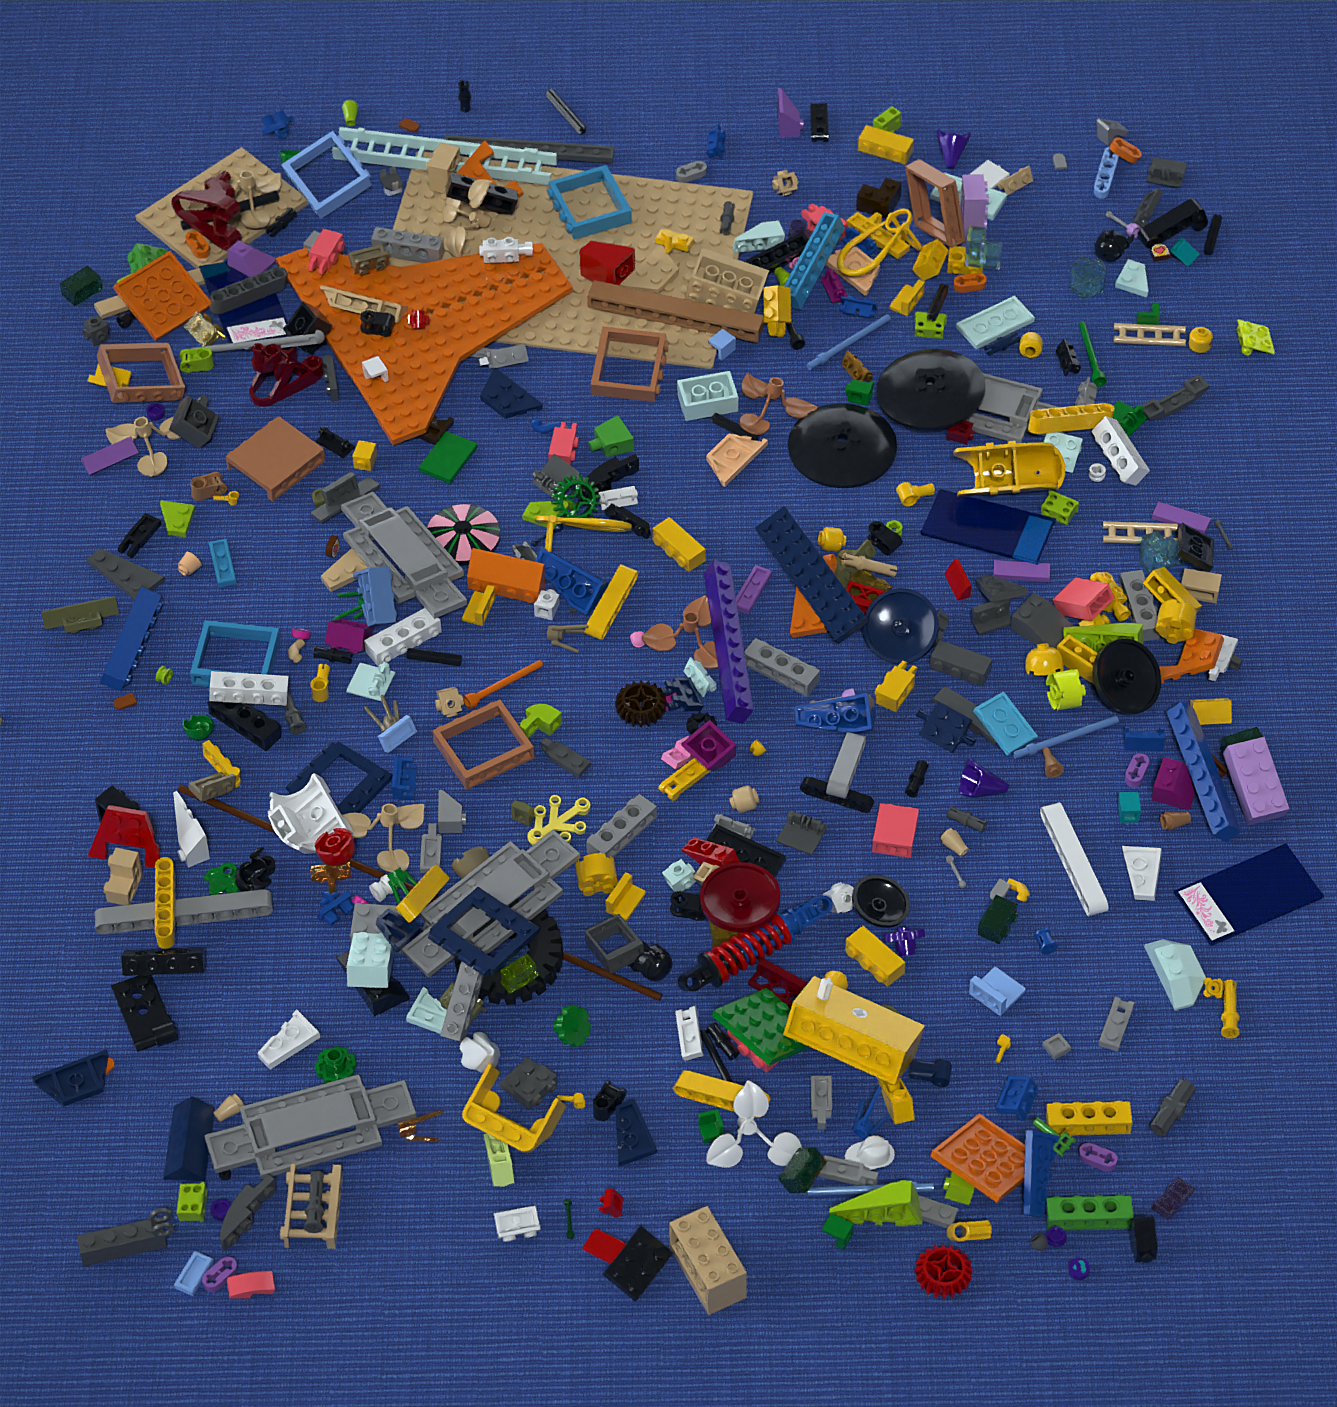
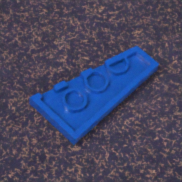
[1023,1130,1059,1217]

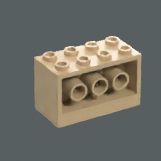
[685,248,769,314]
[669,1206,747,1315]

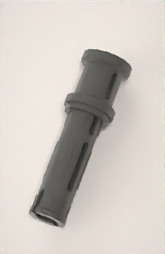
[283,689,307,735]
[304,1171,324,1233]

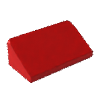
[945,558,971,601]
[582,1229,626,1264]

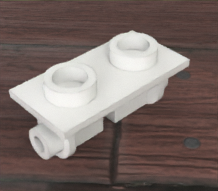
[598,486,638,510]

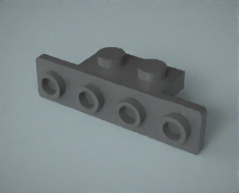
[311,472,380,523]

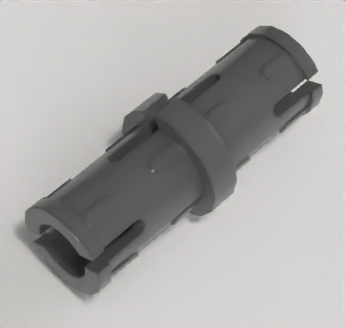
[720,201,735,235]
[947,806,987,833]

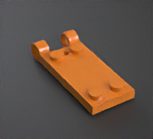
[790,554,837,638]

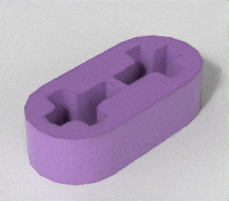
[1125,753,1149,787]
[1079,1143,1118,1172]
[202,1257,238,1292]

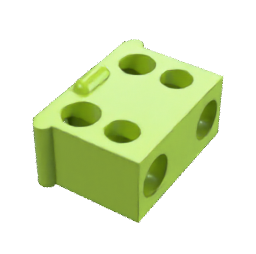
[873,106,902,133]
[915,312,947,339]
[1041,490,1079,526]
[177,1182,208,1223]

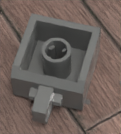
[169,394,219,449]

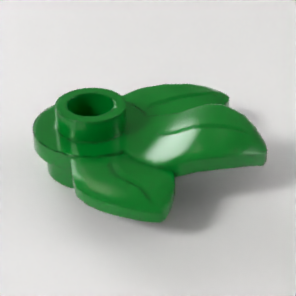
[203,862,239,895]

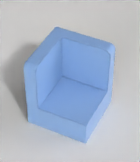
[709,329,736,361]

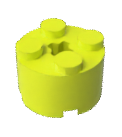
[1046,669,1086,711]

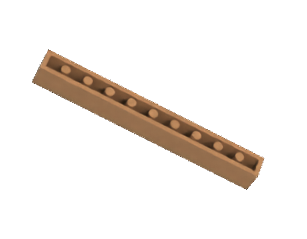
[587,280,764,343]

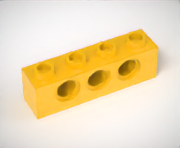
[1046,1101,1132,1135]

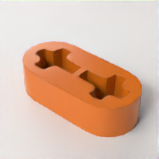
[1109,137,1142,163]
[185,231,210,259]
[953,273,987,293]

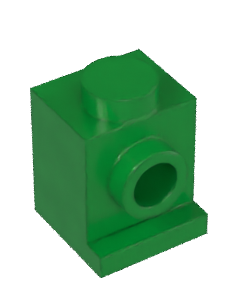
[845,379,874,406]

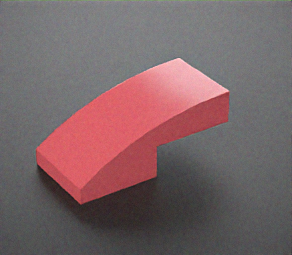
[227,1271,275,1298]

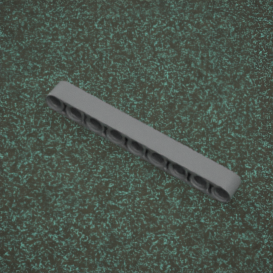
[95,890,273,934]

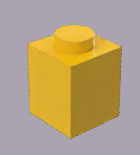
[352,440,377,471]

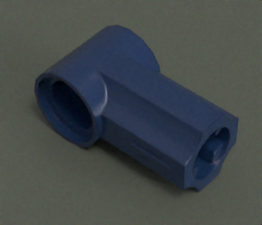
[910,1060,952,1087]

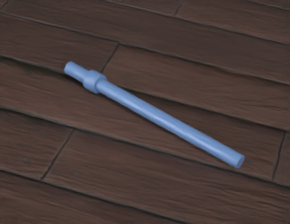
[806,314,891,370]
[1012,716,1119,759]
[807,1181,934,1196]

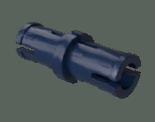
[984,331,1020,356]

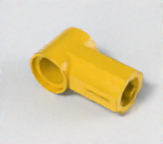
[946,1220,992,1242]

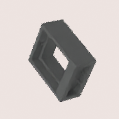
[584,914,644,974]

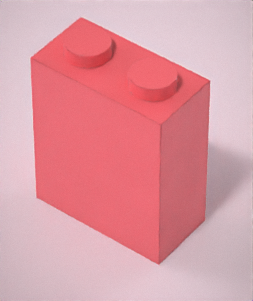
[1052,578,1114,621]
[872,803,919,858]

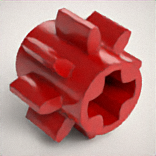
[407,310,429,329]

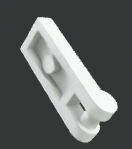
[676,1006,704,1061]

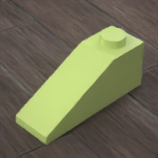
[484,1134,514,1187]

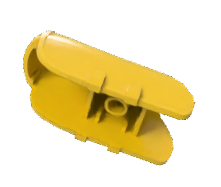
[954,441,1066,497]

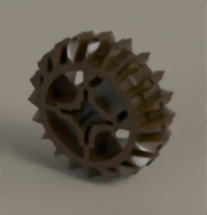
[615,680,667,728]

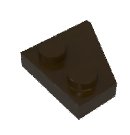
[416,417,454,445]

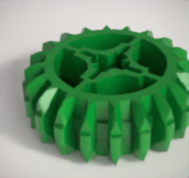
[551,474,600,518]

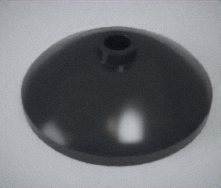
[852,875,910,928]

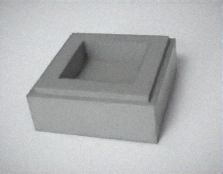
[1042,1033,1071,1060]

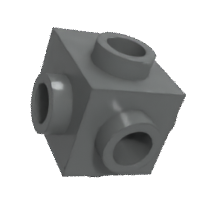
[82,314,110,347]

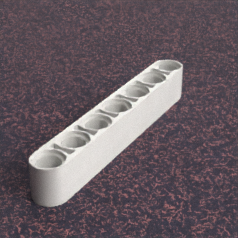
[1040,802,1108,916]

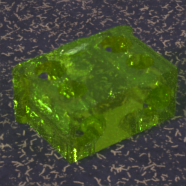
[500,954,539,994]

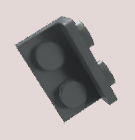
[971,599,1012,635]

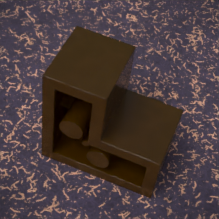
[856,178,902,219]

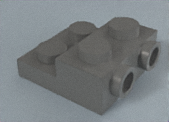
[499,1057,558,1111]

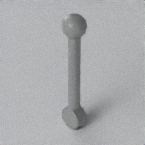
[946,855,966,888]

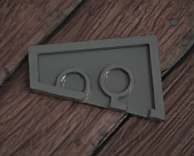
[975,574,1028,602]

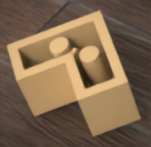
[426,142,461,194]
[103,847,143,905]

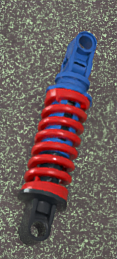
[678,896,833,991]

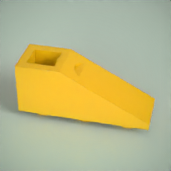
[877,1078,915,1124]

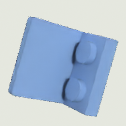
[969,967,1025,1016]

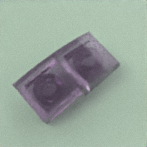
[1151,1177,1195,1220]

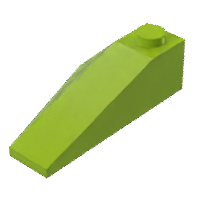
[1063,623,1144,653]
[829,1180,923,1226]

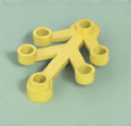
[527,795,590,845]

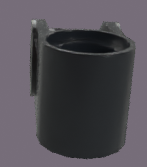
[360,310,395,336]
[868,521,903,556]
[670,891,706,921]
[593,1081,627,1121]

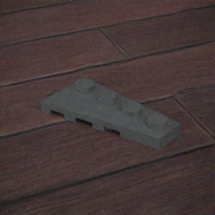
[87,548,165,601]

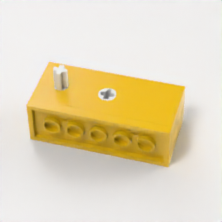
[783,976,925,1085]

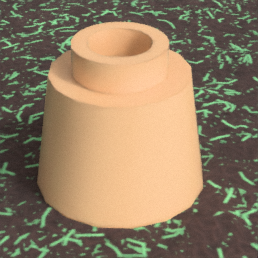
[178,552,202,576]

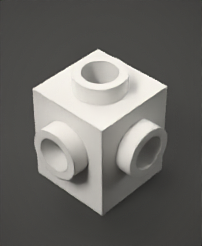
[823,882,854,913]

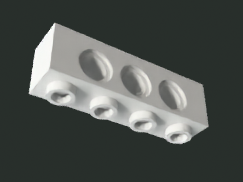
[1091,416,1150,486]
[364,608,441,666]
[209,671,288,706]

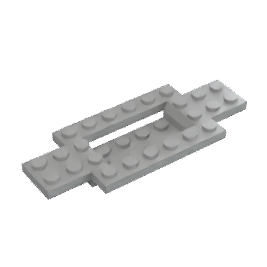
[927,373,1065,443]
[341,492,467,619]
[402,830,580,978]
[204,1074,416,1179]

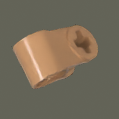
[190,472,228,501]

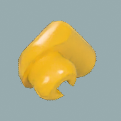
[1007,878,1030,902]

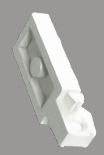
[1209,634,1238,681]

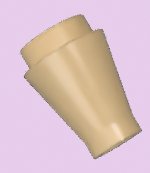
[940,828,969,857]
[213,1094,245,1123]

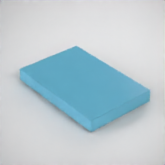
[973,691,1038,756]

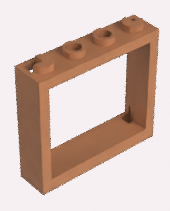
[905,159,965,248]
[590,327,669,402]
[97,343,185,403]
[432,699,534,790]

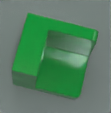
[1137,302,1160,325]
[698,1109,724,1144]
[822,1213,854,1250]

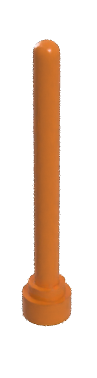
[463,660,543,709]

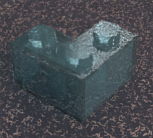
[965,226,1003,269]
[1139,530,1182,575]

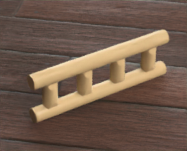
[1114,323,1186,346]
[1103,521,1178,545]

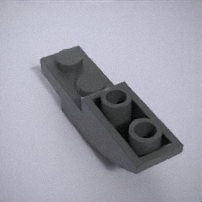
[220,1175,276,1251]

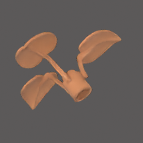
[739,373,818,435]
[642,595,718,669]

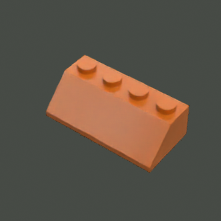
[467,548,546,603]

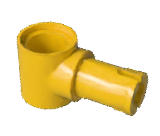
[896,482,935,507]
[310,664,330,702]

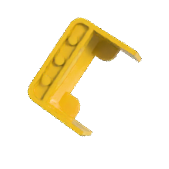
[462,1063,567,1153]

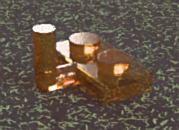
[310,861,351,900]

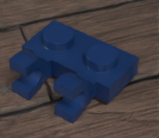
[661,677,704,711]

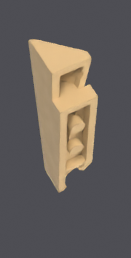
[320,285,408,323]

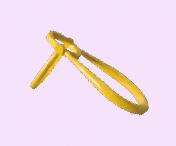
[837,209,922,277]
[535,515,632,552]

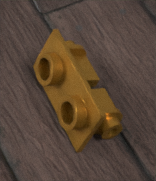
[841,350,873,382]

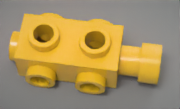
[1090,572,1131,622]

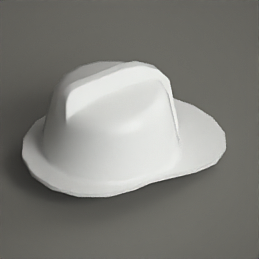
[845,1136,895,1170]

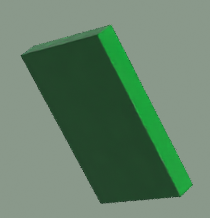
[419,431,478,484]

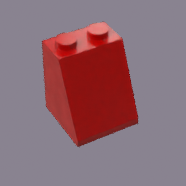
[579,241,635,285]

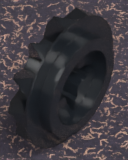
[686,711,717,735]

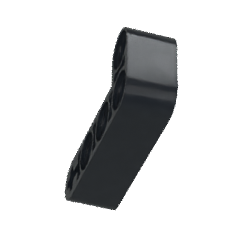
[1138,198,1208,248]

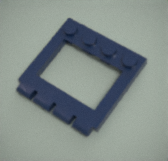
[286,741,393,815]
[428,887,540,977]

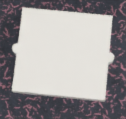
[969,160,1010,189]

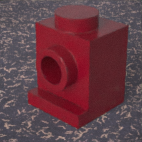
[946,420,975,445]

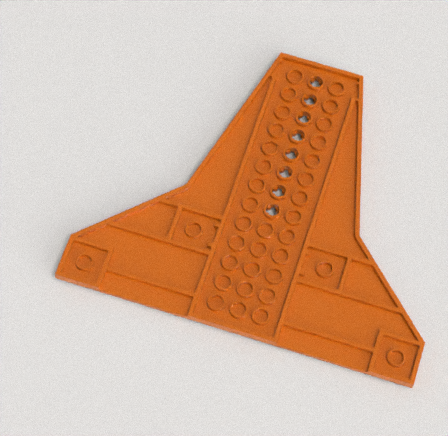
[275,242,573,445]

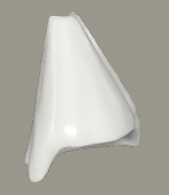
[460,1032,500,1073]

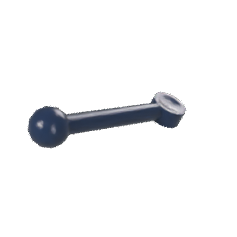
[531,524,564,547]

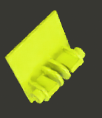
[1236,319,1275,356]

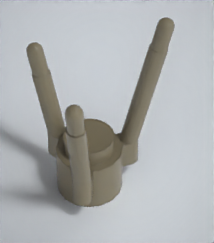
[547,624,589,653]
[364,695,400,733]

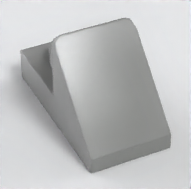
[1097,118,1128,146]

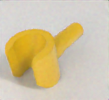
[213,491,239,506]
[995,1034,1011,1063]
[557,1093,585,1109]

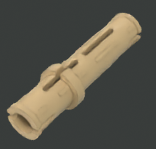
[841,553,897,577]

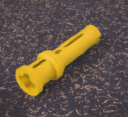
[1221,980,1240,1038]

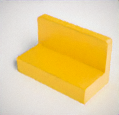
[890,279,925,316]
[88,363,132,387]
[462,585,496,626]
[1190,698,1232,725]
[605,872,646,921]

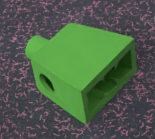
[588,415,634,457]

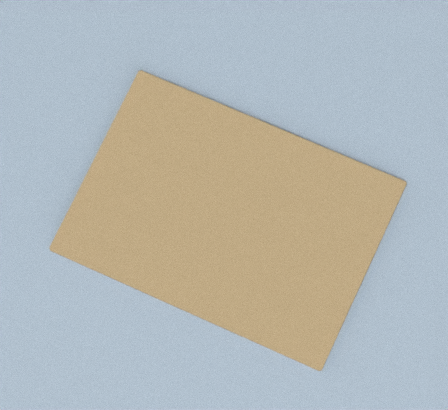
[388,151,753,369]

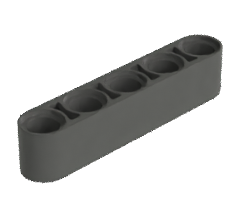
[210,267,287,314]

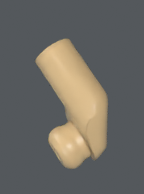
[288,638,305,663]

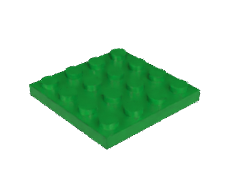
[712,988,811,1066]

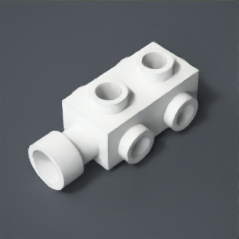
[479,237,533,263]

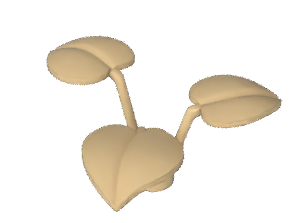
[203,170,281,228]
[443,179,492,257]
[106,417,181,477]
[342,804,424,872]

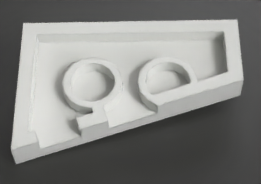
[1122,846,1162,901]
[258,1010,320,1069]

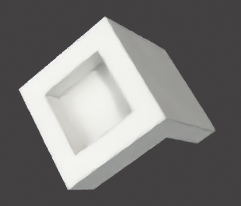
[362,356,389,383]

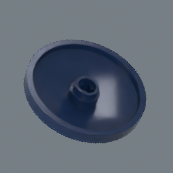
[863,588,939,664]

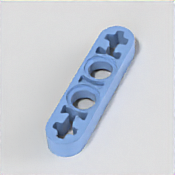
[1093,147,1119,199]

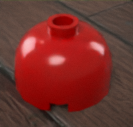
[315,828,355,866]

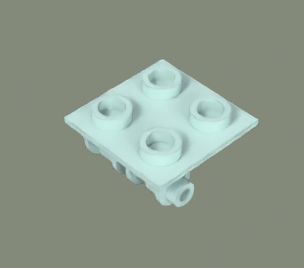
[1044,432,1083,473]
[346,662,395,702]

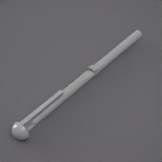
[191,330,325,352]

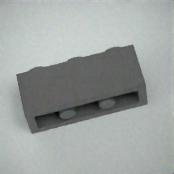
[930,640,992,687]

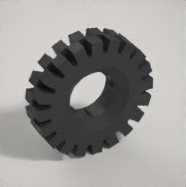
[454,898,564,1005]

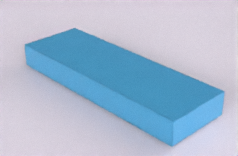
[208,539,237,588]

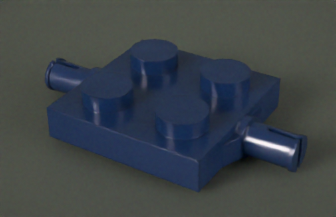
[917,702,976,753]

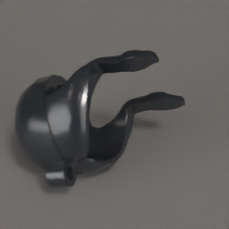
[1095,229,1134,262]
[234,847,271,892]
[627,941,673,982]

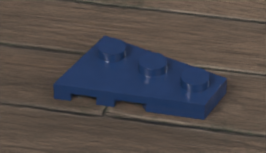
[615,1099,657,1167]

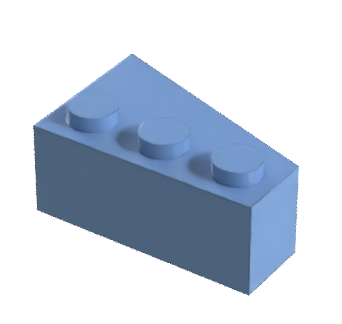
[353,566,397,626]

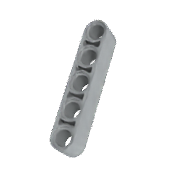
[826,732,866,799]

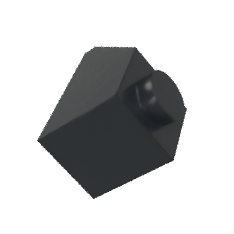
[1129,1216,1158,1263]

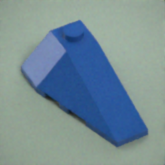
[535,548,610,616]
[794,693,876,733]

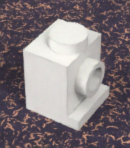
[534,589,560,620]

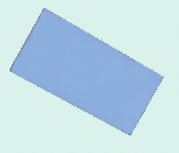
[378,715,417,753]
[174,1251,214,1296]

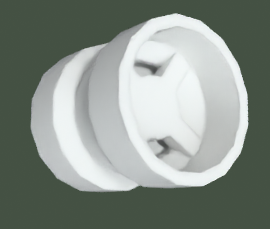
[369,875,397,902]

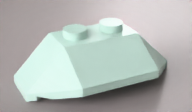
[1144,939,1206,1011]

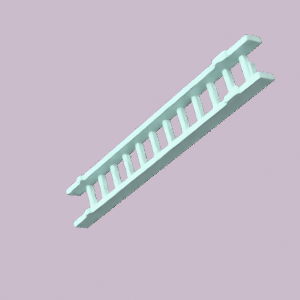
[332,127,557,185]

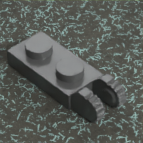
[322,355,339,402]

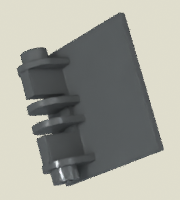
[1147,157,1187,188]
[532,454,581,500]
[776,810,828,855]

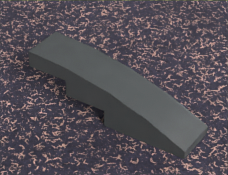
[932,686,997,746]

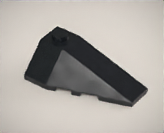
[336,950,410,1017]

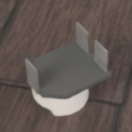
[379,166,403,196]

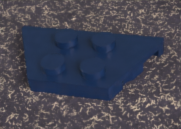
[480,368,543,419]
[32,1049,109,1106]

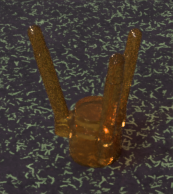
[398,1110,443,1142]

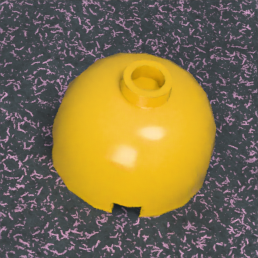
[1025,643,1064,675]

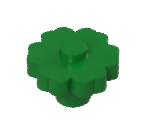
[553,1005,591,1047]
[314,1046,357,1084]

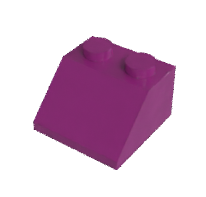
[325,618,375,654]
[681,720,736,771]
[1152,757,1196,811]

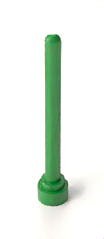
[1079,321,1107,387]

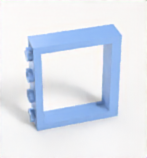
[281,131,372,220]

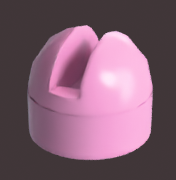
[630,631,645,648]

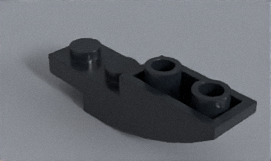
[578,454,639,501]

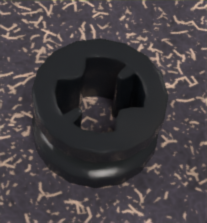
[261,856,276,875]

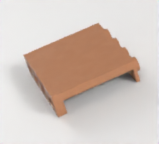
[226,416,325,502]

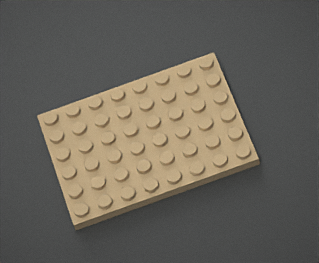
[136,147,308,269]

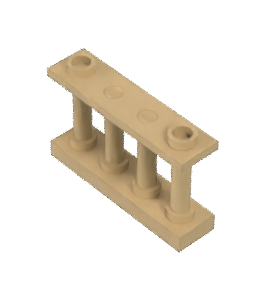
[280,1164,343,1249]

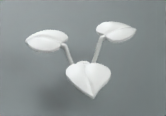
[706,1080,804,1168]

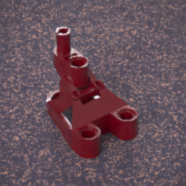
[171,171,241,250]
[249,343,324,407]

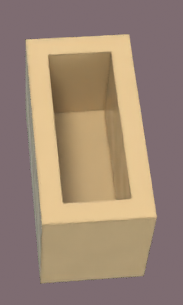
[1181,568,1222,604]

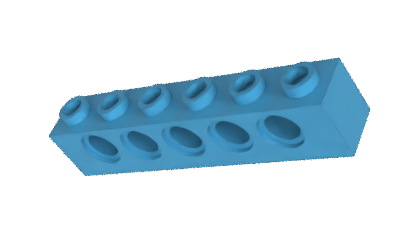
[784,212,845,310]

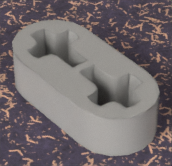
[676,161,707,183]

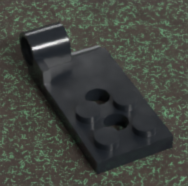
[111,975,178,1052]

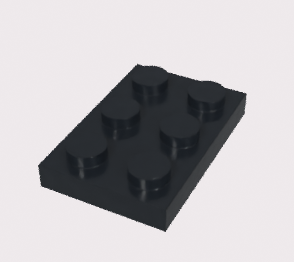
[1177,522,1214,572]
[602,1226,673,1302]

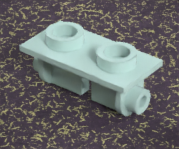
[684,657,717,697]

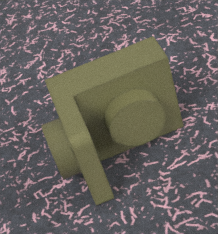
[511,800,538,826]

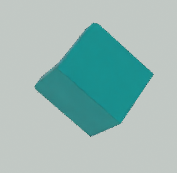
[1170,237,1199,266]
[1118,792,1141,823]

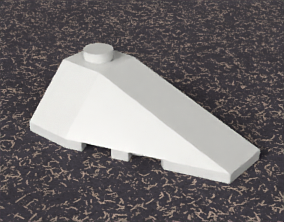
[173,791,210,868]

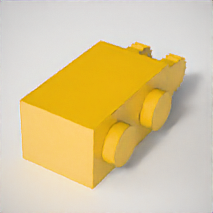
[763,285,791,337]
[875,661,917,712]

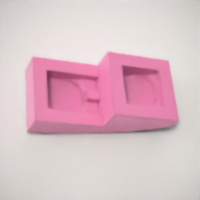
[661,736,693,769]

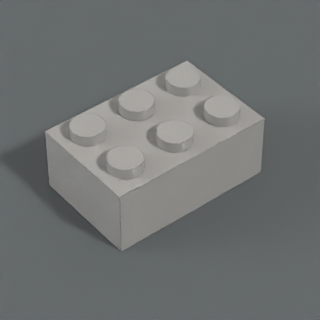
[350,903,416,953]

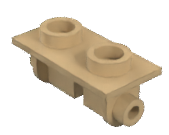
[998,166,1033,196]

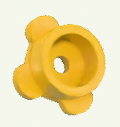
[1203,977,1223,999]

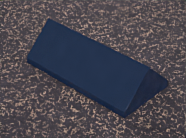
[163,1096,215,1181]

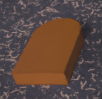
[398,118,419,132]
[113,693,137,710]

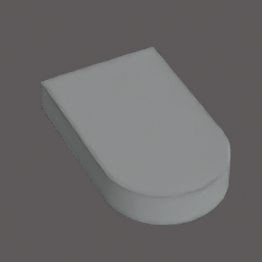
[1053,153,1067,170]
[990,879,1012,902]

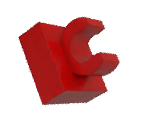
[598,1188,623,1218]

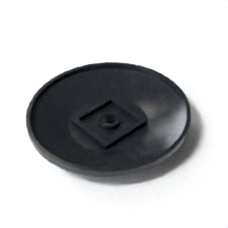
[877,349,986,430]
[788,403,897,488]

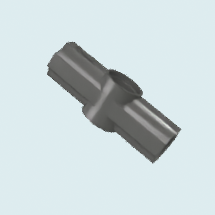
[1150,1079,1196,1137]

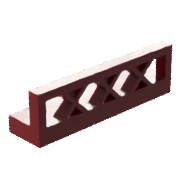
[748,957,808,1008]

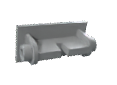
[1075,377,1097,406]
[712,814,755,839]

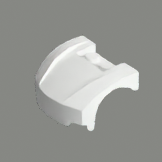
[268,773,354,854]

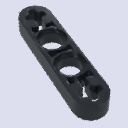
[800,777,874,813]

